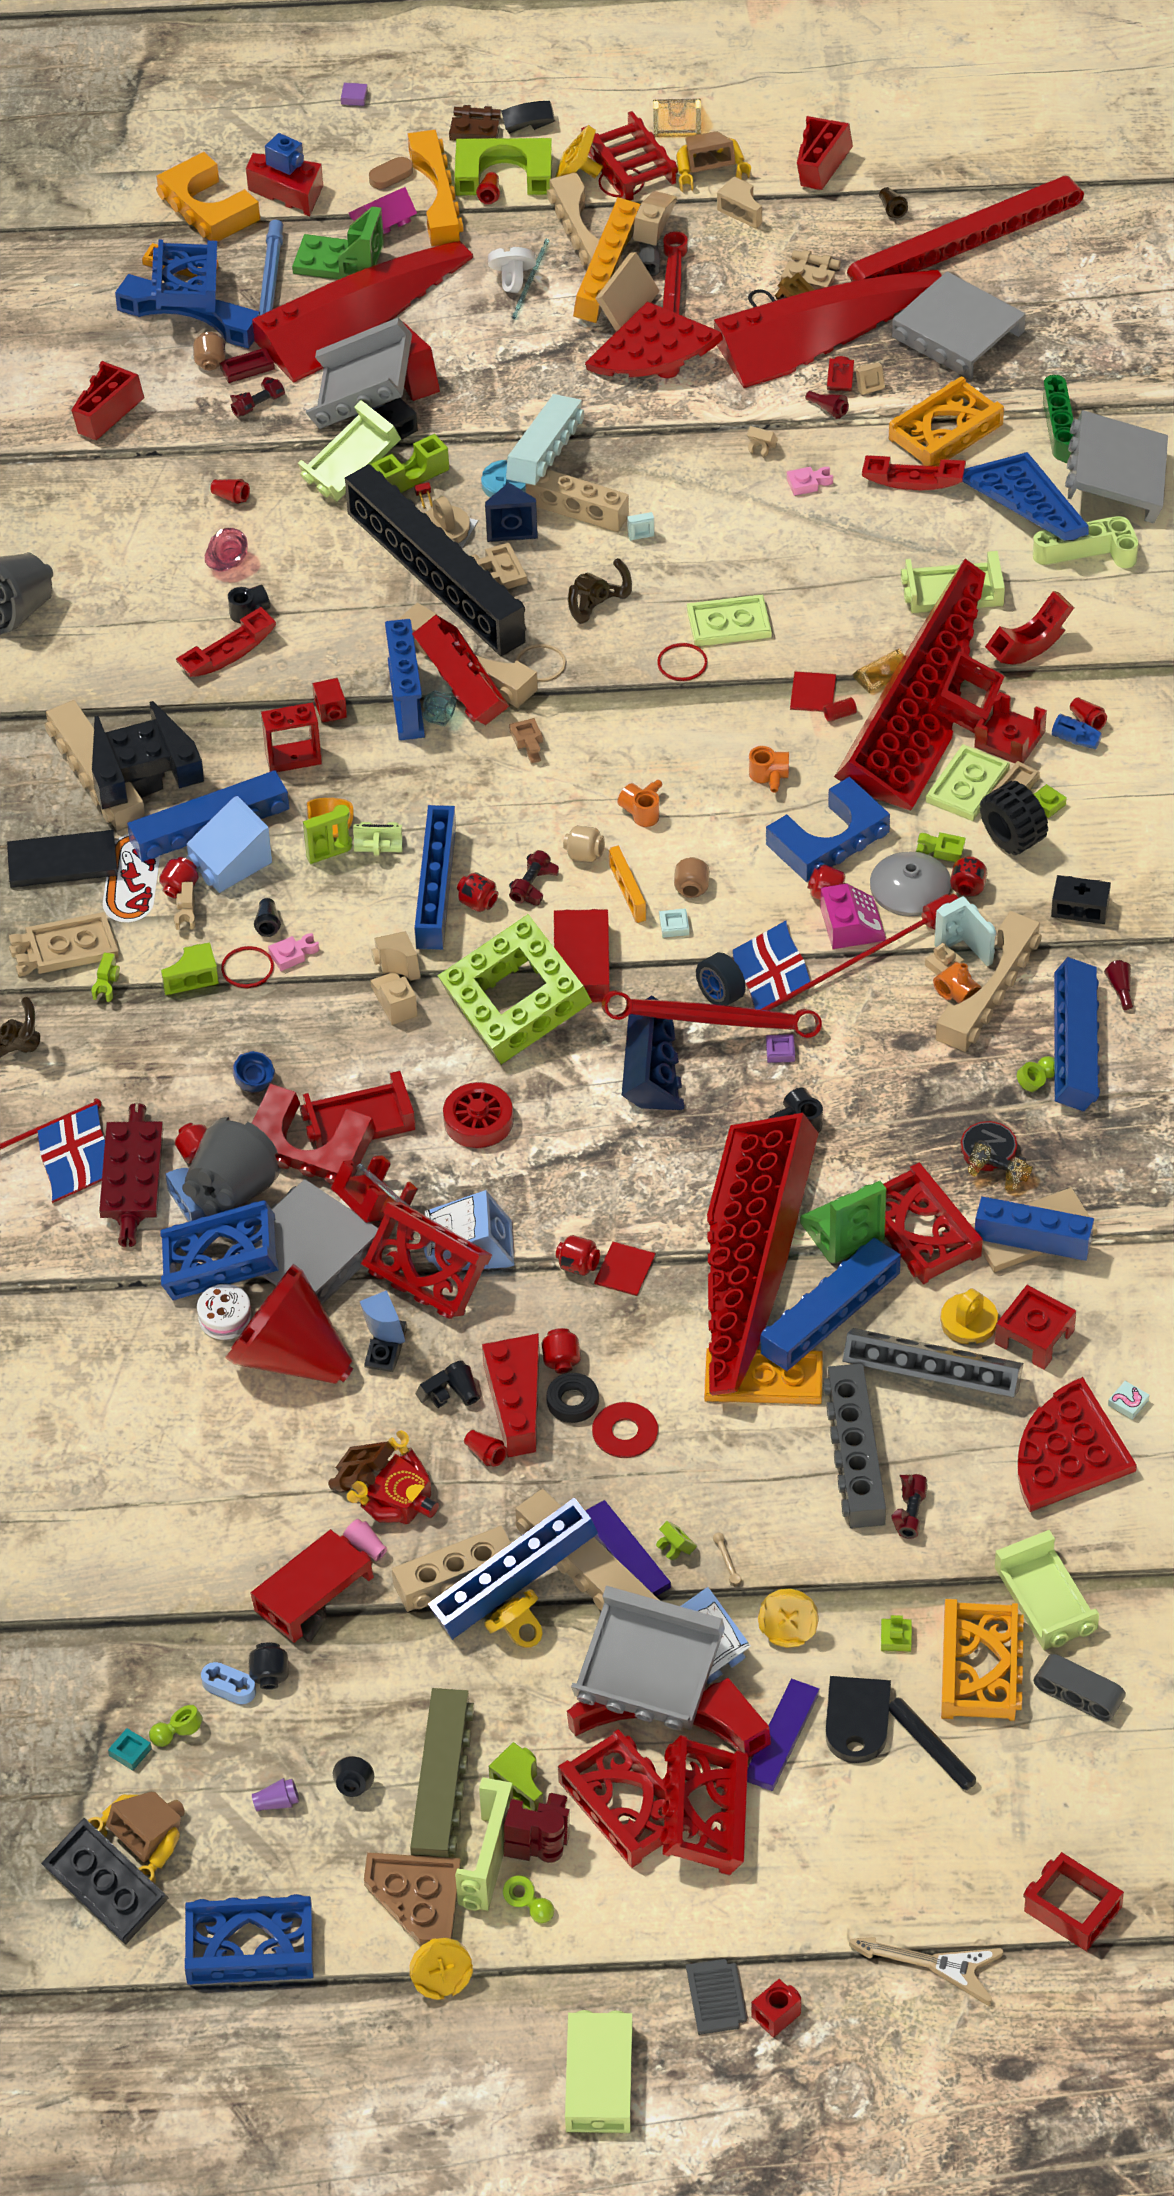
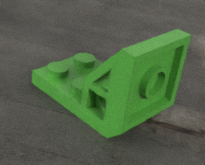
[292,207,384,280]
[800,1181,886,1263]

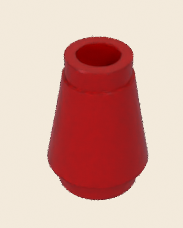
[476,172,500,204]
[210,479,250,504]
[1070,697,1107,730]
[464,1430,507,1467]

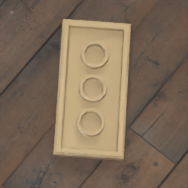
[971,1187,1097,1272]

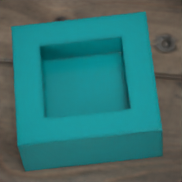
[108,1728,152,1771]

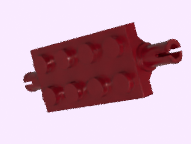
[99,1103,164,1247]

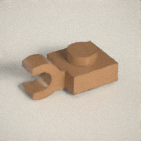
[509,718,543,763]

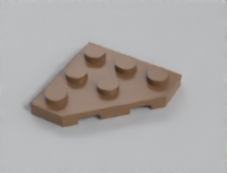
[364,1852,461,1946]

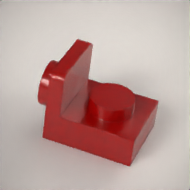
[827,356,854,392]

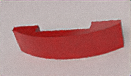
[862,455,966,490]
[176,607,276,677]

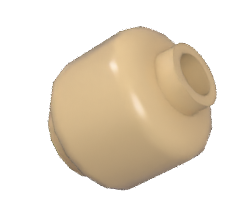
[563,825,605,862]

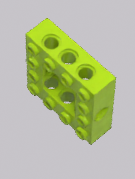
[437,914,592,1065]

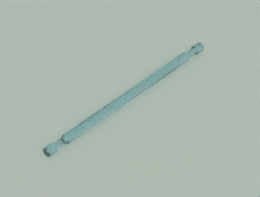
[512,238,550,319]
[357,1163,410,1207]

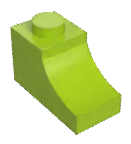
[161,942,219,995]
[488,1742,543,1811]

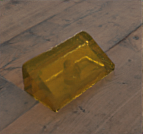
[852,648,904,693]

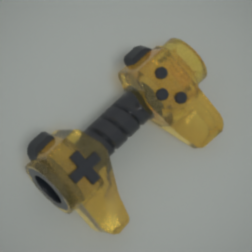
[967,1140,1033,1191]

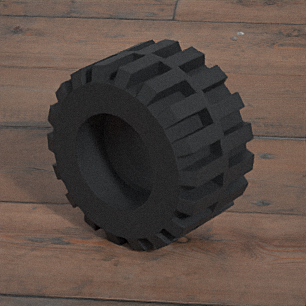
[980,781,1048,855]

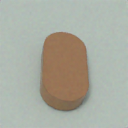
[369,157,413,189]

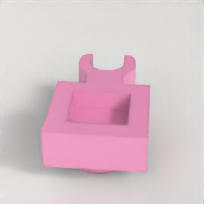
[786,466,833,496]
[268,933,319,971]

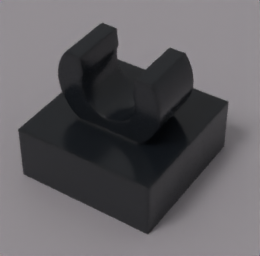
[415,1370,450,1409]

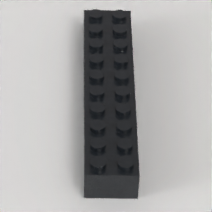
[345,464,526,657]

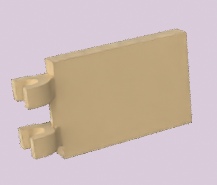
[9,912,118,977]

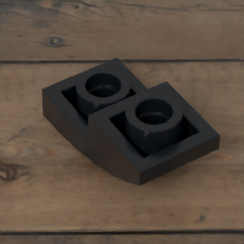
[501,101,556,134]
[364,1320,407,1372]

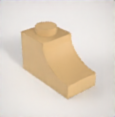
[717,176,762,229]
[371,931,421,981]
[371,973,417,1025]

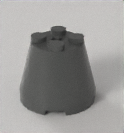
[0,552,53,635]
[182,1117,281,1216]

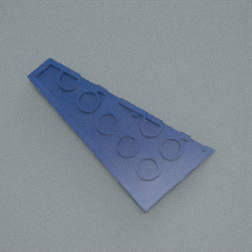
[962,452,1089,541]

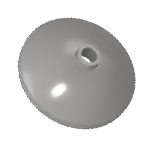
[870,851,951,916]

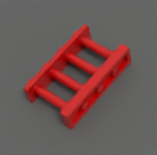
[581,111,678,201]

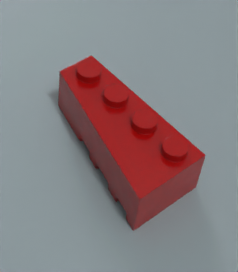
[412,614,510,726]
[482,1333,540,1458]

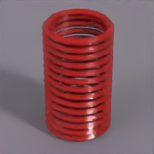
[823,697,857,722]

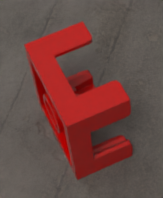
[974,692,1047,764]
[331,1155,418,1223]
[995,1285,1076,1370]

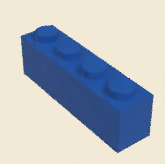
[975,1196,1094,1261]

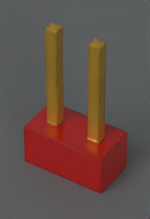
[414,482,433,509]

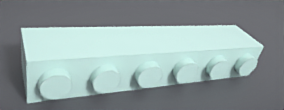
[506,394,584,485]

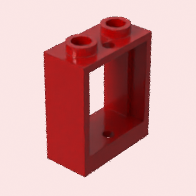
[930,651,1005,733]
[261,702,322,772]
[1023,1852,1124,1952]

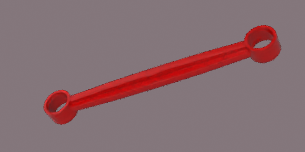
[657,231,688,378]
[602,990,822,1038]

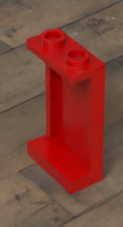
[554,909,610,1002]
[299,1071,415,1149]
[250,1529,374,1643]

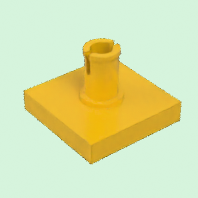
[555,125,602,179]

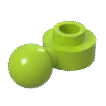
[1017,1056,1055,1092]
[149,1705,203,1747]
[503,1875,555,1923]

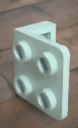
[934,896,996,966]

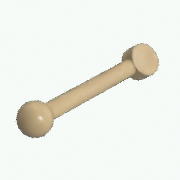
[713,1532,741,1587]

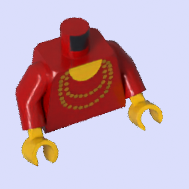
[347,1430,439,1524]

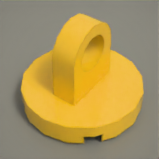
[940,1288,998,1344]
[484,1589,543,1648]
[758,1589,819,1648]
[409,1938,473,2000]

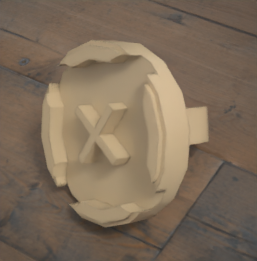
[425,496,470,543]

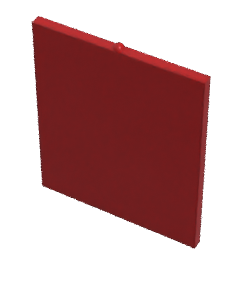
[790,671,836,712]
[594,1241,656,1296]

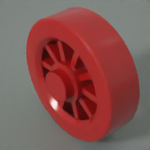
[443,1082,514,1148]

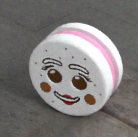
[197,1284,252,1340]

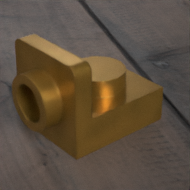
[775,273,814,299]

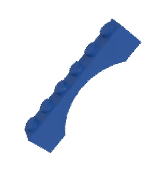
[115,274,260,349]

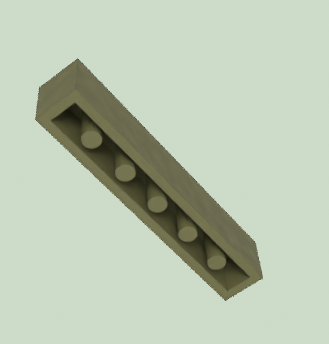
[410,1688,474,1858]

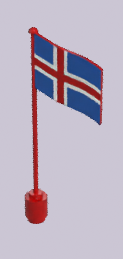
[733,894,959,1011]
[0,1098,105,1203]

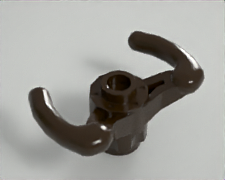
[568,558,632,624]
[0,997,40,1058]

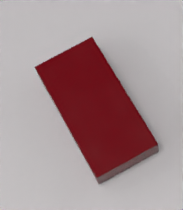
[220,348,275,383]

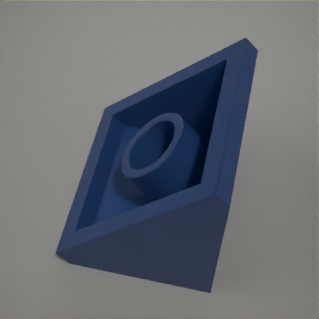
[485,483,538,542]

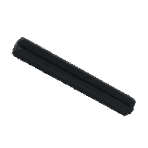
[889,1697,976,1790]

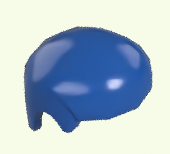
[232,1051,275,1093]

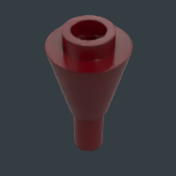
[805,391,849,419]
[1104,960,1133,1010]

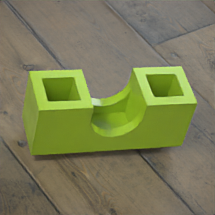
[370,433,449,493]

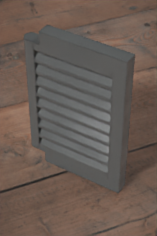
[686,1959,747,2035]

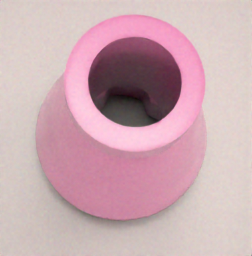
[343,1519,387,1562]

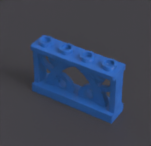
[151,239,217,312]
[385,619,425,741]
[160,1200,279,1300]
[185,1894,314,1985]

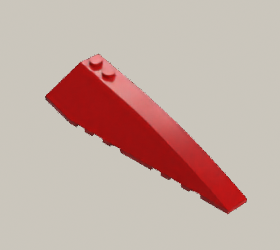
[252,241,473,383]
[714,270,942,388]

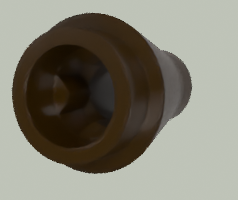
[879,187,908,219]

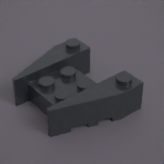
[92,701,204,810]

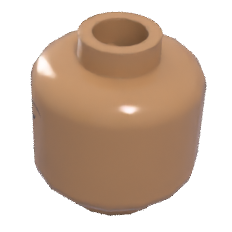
[193,332,226,371]
[674,857,710,898]

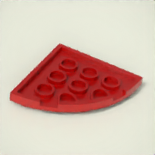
[585,301,723,377]
[1017,1377,1137,1512]

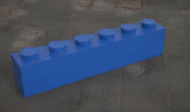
[127,770,289,862]
[414,805,456,950]
[1054,957,1100,1111]
[760,1238,901,1371]
[428,1497,598,1640]

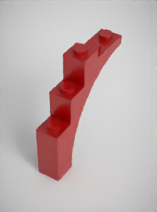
[566,1678,771,1758]

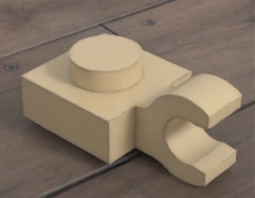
[174,882,195,930]

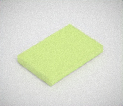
[687,594,772,647]
[926,744,1010,821]

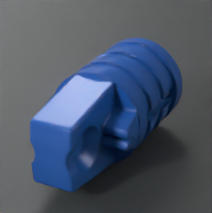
[1052,713,1102,749]

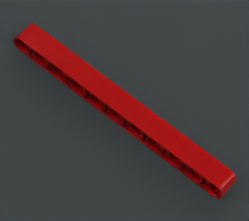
[847,176,1084,281]

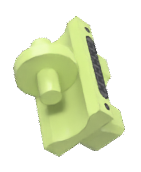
[353,822,403,856]

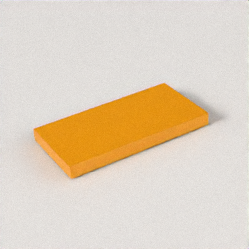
[704,1348,823,1404]

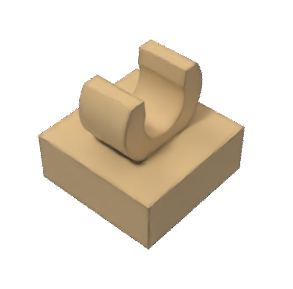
[856,362,885,395]
[747,426,778,457]
[925,943,964,975]

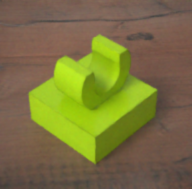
[656,1521,697,1561]
[881,1615,912,1652]

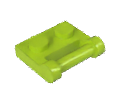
[303,805,353,864]

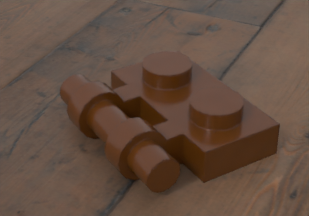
[449,105,502,141]
[328,1441,395,1492]

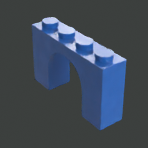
[766,777,890,882]

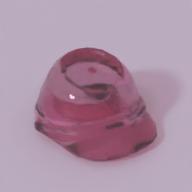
[204,528,248,572]

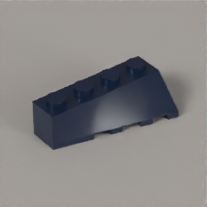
[621,995,685,1110]

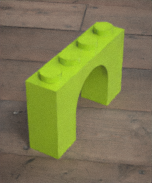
[455,138,552,196]

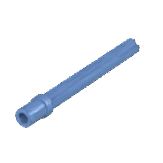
[259,220,284,315]

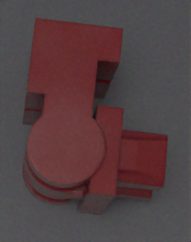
[504,1793,570,1863]

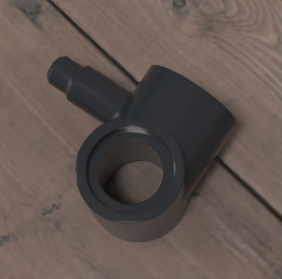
[228,585,270,623]
[768,1087,823,1133]

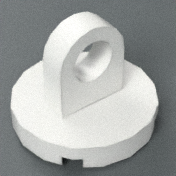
[488,247,536,293]

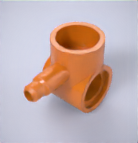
[749,746,789,793]
[617,780,663,827]
[933,962,982,1003]

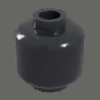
[248,1642,288,1690]

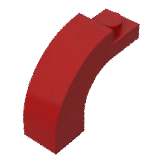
[985,591,1075,665]

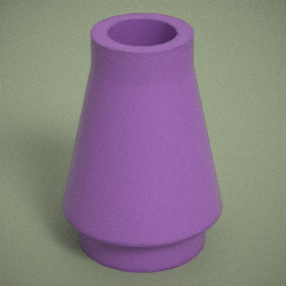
[252,1778,299,1812]

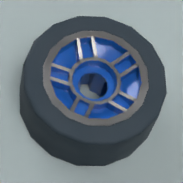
[696,952,746,1006]

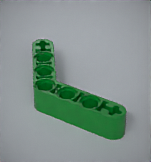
[1043,375,1073,463]

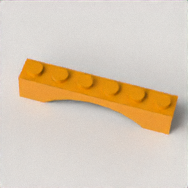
[407,129,463,246]
[573,197,641,323]

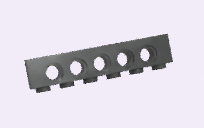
[842,1328,1024,1397]
[823,1363,886,1528]

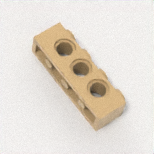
[525,469,629,533]
[392,1525,511,1612]

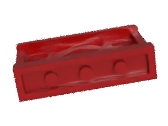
[883,1162,983,1284]
[361,1202,492,1319]
[558,1729,688,1868]
[660,1735,748,1876]

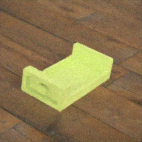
[298,400,401,501]
[901,551,1005,613]
[995,1530,1099,1650]
[455,1777,513,1911]
[565,2010,633,2133]

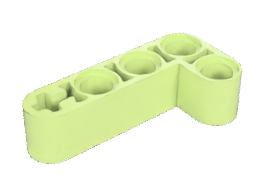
[1033,516,1138,568]

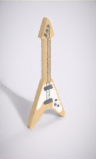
[849,1937,1003,2005]

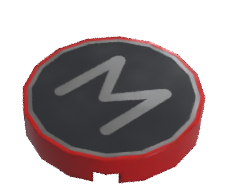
[960,1121,1017,1171]

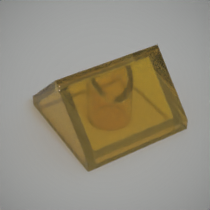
[653,99,701,137]

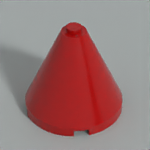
[225,1263,354,1384]

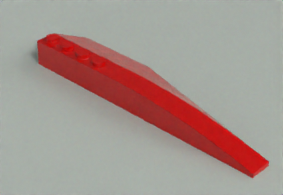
[834,558,986,811]
[707,1113,819,1396]

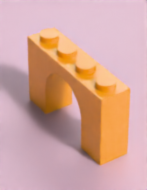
[156,152,260,242]

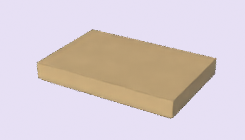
[596,252,660,332]

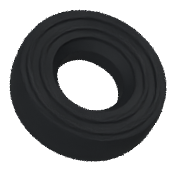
[546,1373,599,1423]

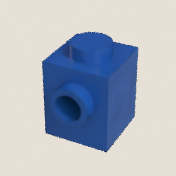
[265,133,304,175]

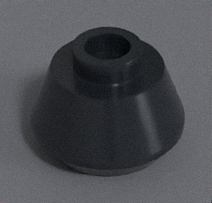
[333,1756,375,1797]

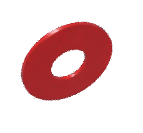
[592,1402,658,1458]

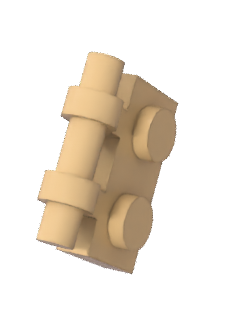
[781,250,841,290]
[471,542,527,589]

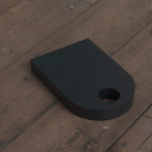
[825,1676,891,1763]

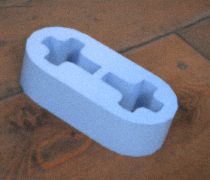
[201,1662,256,1704]

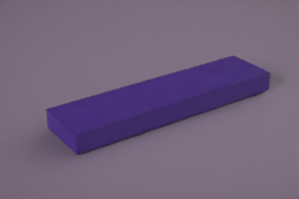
[585,1500,671,1596]
[747,1678,820,1791]

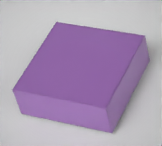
[341,83,368,106]
[766,1034,795,1063]

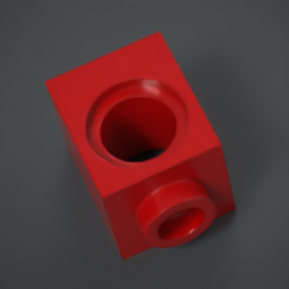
[312,677,347,723]
[751,1979,801,2038]

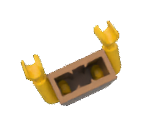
[676,131,751,192]
[88,1791,185,1884]

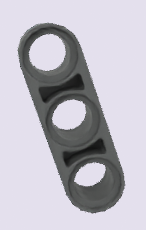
[1033,1654,1126,1722]

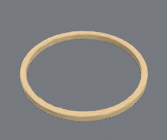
[516,644,566,682]

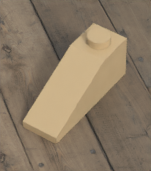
[633,191,677,246]

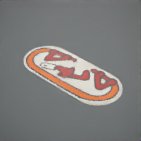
[103,834,160,922]

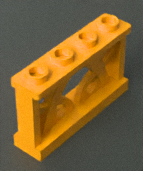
[889,376,1004,466]
[941,1599,1024,1721]

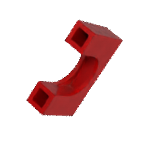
[251,1083,376,1185]

